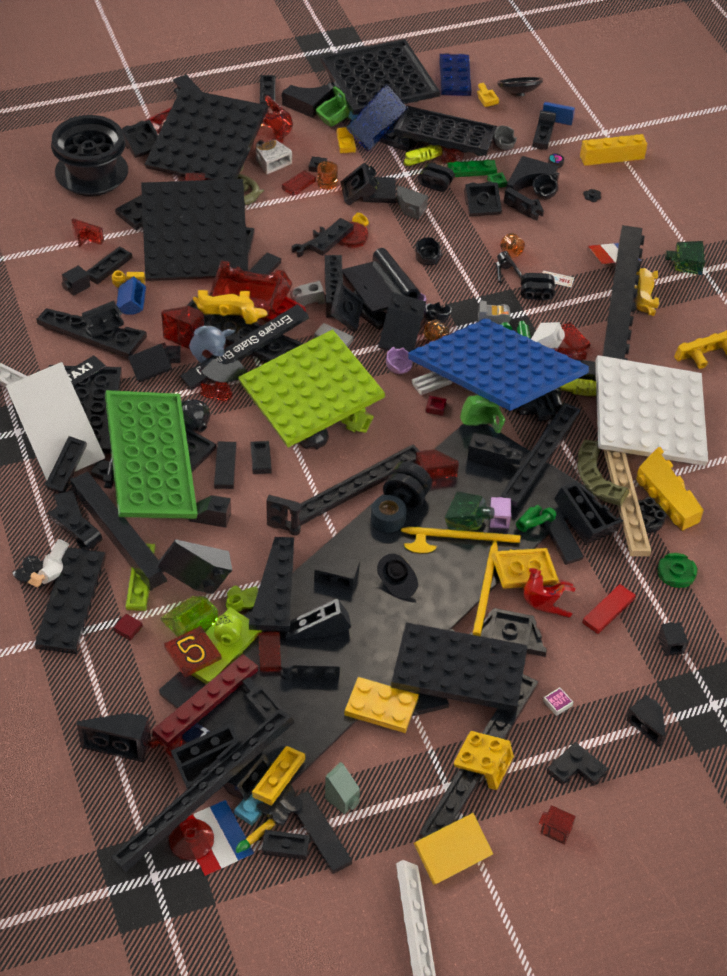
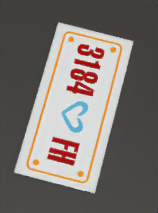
[543,271,574,287]

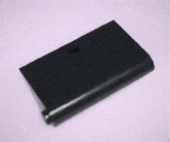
[342,248,421,314]

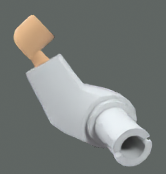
[28,539,69,588]

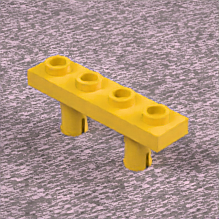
[674,330,727,369]

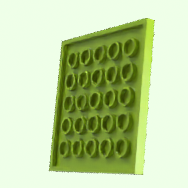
[238,329,386,448]

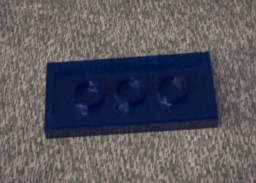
[347,84,408,151]

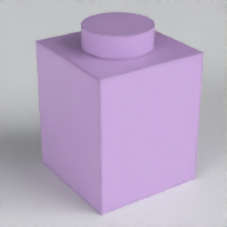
[490,497,511,529]

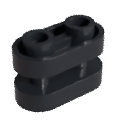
[418,163,455,192]
[521,273,555,300]

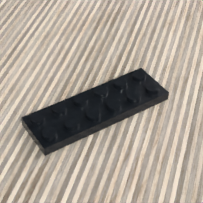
[35,547,106,654]

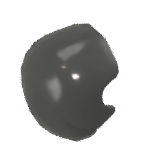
[493,125,517,150]

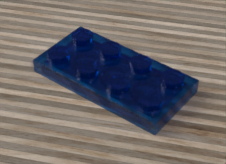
[439,53,472,96]

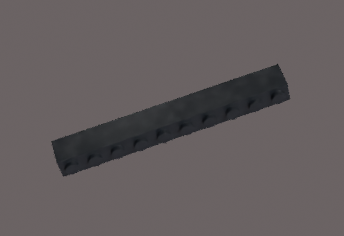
[602,225,645,360]

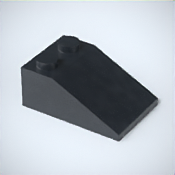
[378,293,426,352]
[157,539,232,594]
[77,713,151,762]

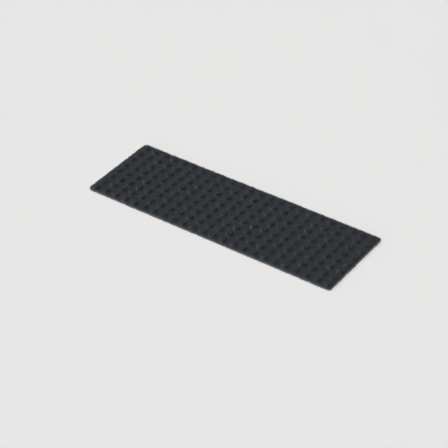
[159,424,589,784]

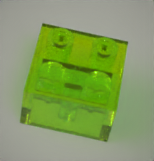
[160,596,218,645]

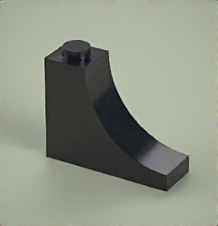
[281,81,335,118]
[506,156,560,192]

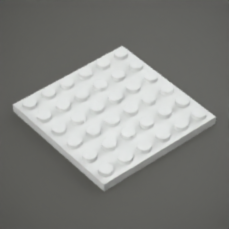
[595,355,708,466]

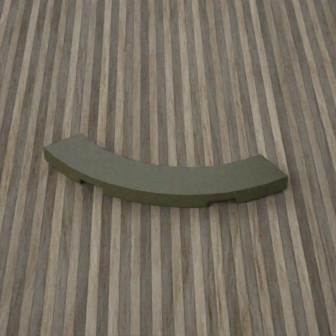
[577,439,629,506]

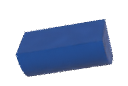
[543,102,575,125]
[116,276,146,315]

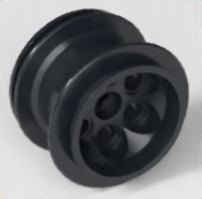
[51,115,128,196]

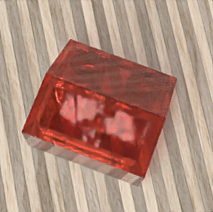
[161,306,204,349]

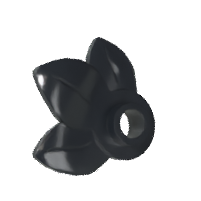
[13,555,47,588]

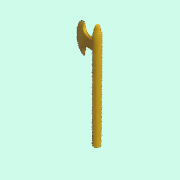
[401,527,521,553]
[473,541,511,636]

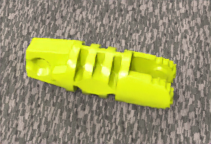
[404,145,443,166]
[559,378,597,396]

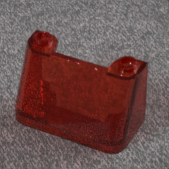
[209,261,292,317]

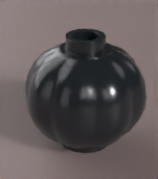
[182,399,210,433]

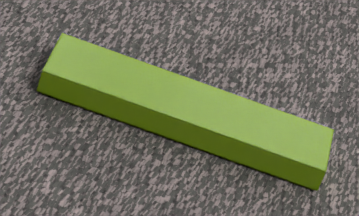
[126,543,155,611]

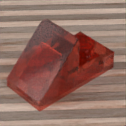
[71,218,104,247]

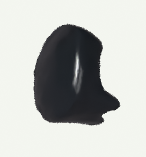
[415,237,442,265]

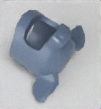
[189,326,235,363]

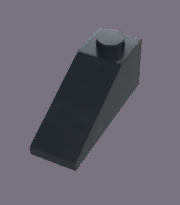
[285,598,352,641]

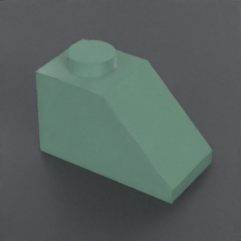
[325,762,360,814]

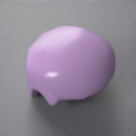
[386,347,413,374]

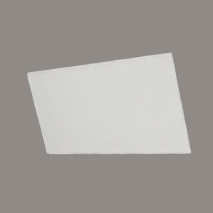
[6,362,105,480]

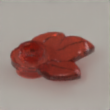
[200,381,233,401]

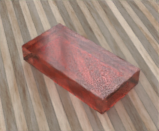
[282,170,316,196]
[561,322,591,354]
[259,632,281,671]

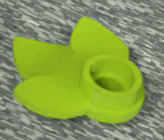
[226,585,258,612]

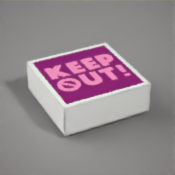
[543,688,573,716]

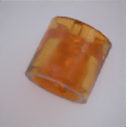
[317,161,338,190]

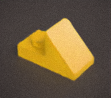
[336,127,356,153]

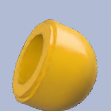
[352,212,369,228]

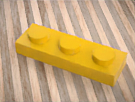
[252,746,305,806]

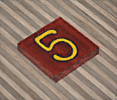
[164,626,222,678]

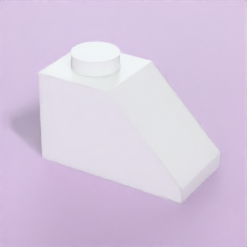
[531,322,565,349]

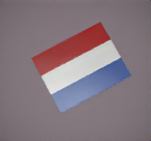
[588,243,642,264]
[179,800,254,876]

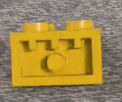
[454,731,514,790]

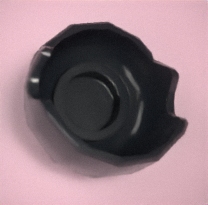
[533,174,558,200]
[423,302,452,325]
[299,428,329,450]

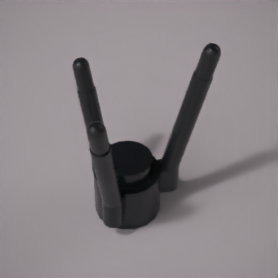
[495,251,522,283]

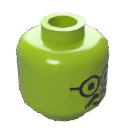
[214,613,243,645]

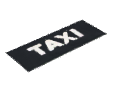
[67,355,106,386]

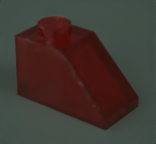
[416,449,459,480]

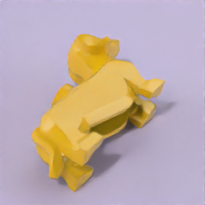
[634,268,659,316]
[193,290,268,324]

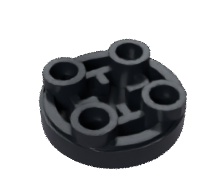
[638,497,666,533]

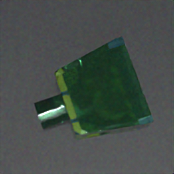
[665,241,705,275]
[444,492,495,531]

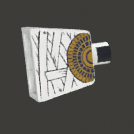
[256,140,292,174]

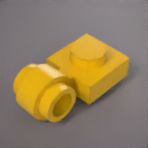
[112,270,145,288]

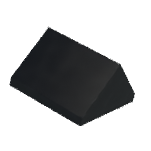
[128,342,172,383]

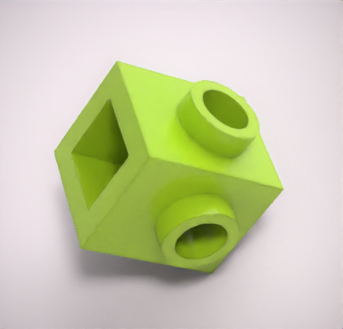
[341,408,374,433]

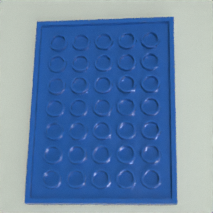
[408,319,589,411]

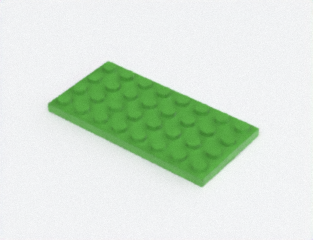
[105,390,198,519]

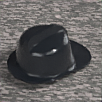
[377,553,418,598]

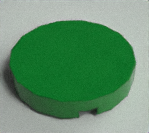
[657,553,698,588]

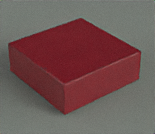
[425,396,447,416]
[113,614,143,640]

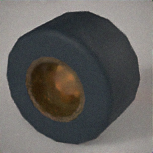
[371,495,406,533]

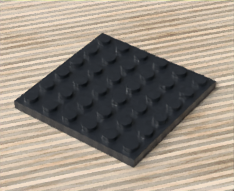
[320,39,440,115]
[144,88,268,180]
[141,179,249,281]

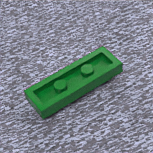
[447,160,497,177]

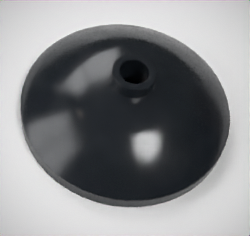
[497,77,543,96]

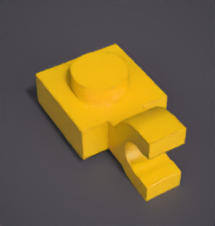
[477,83,499,107]

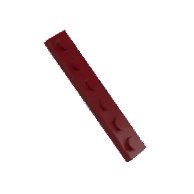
[152,654,258,747]

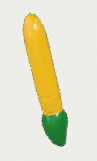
[236,818,275,853]

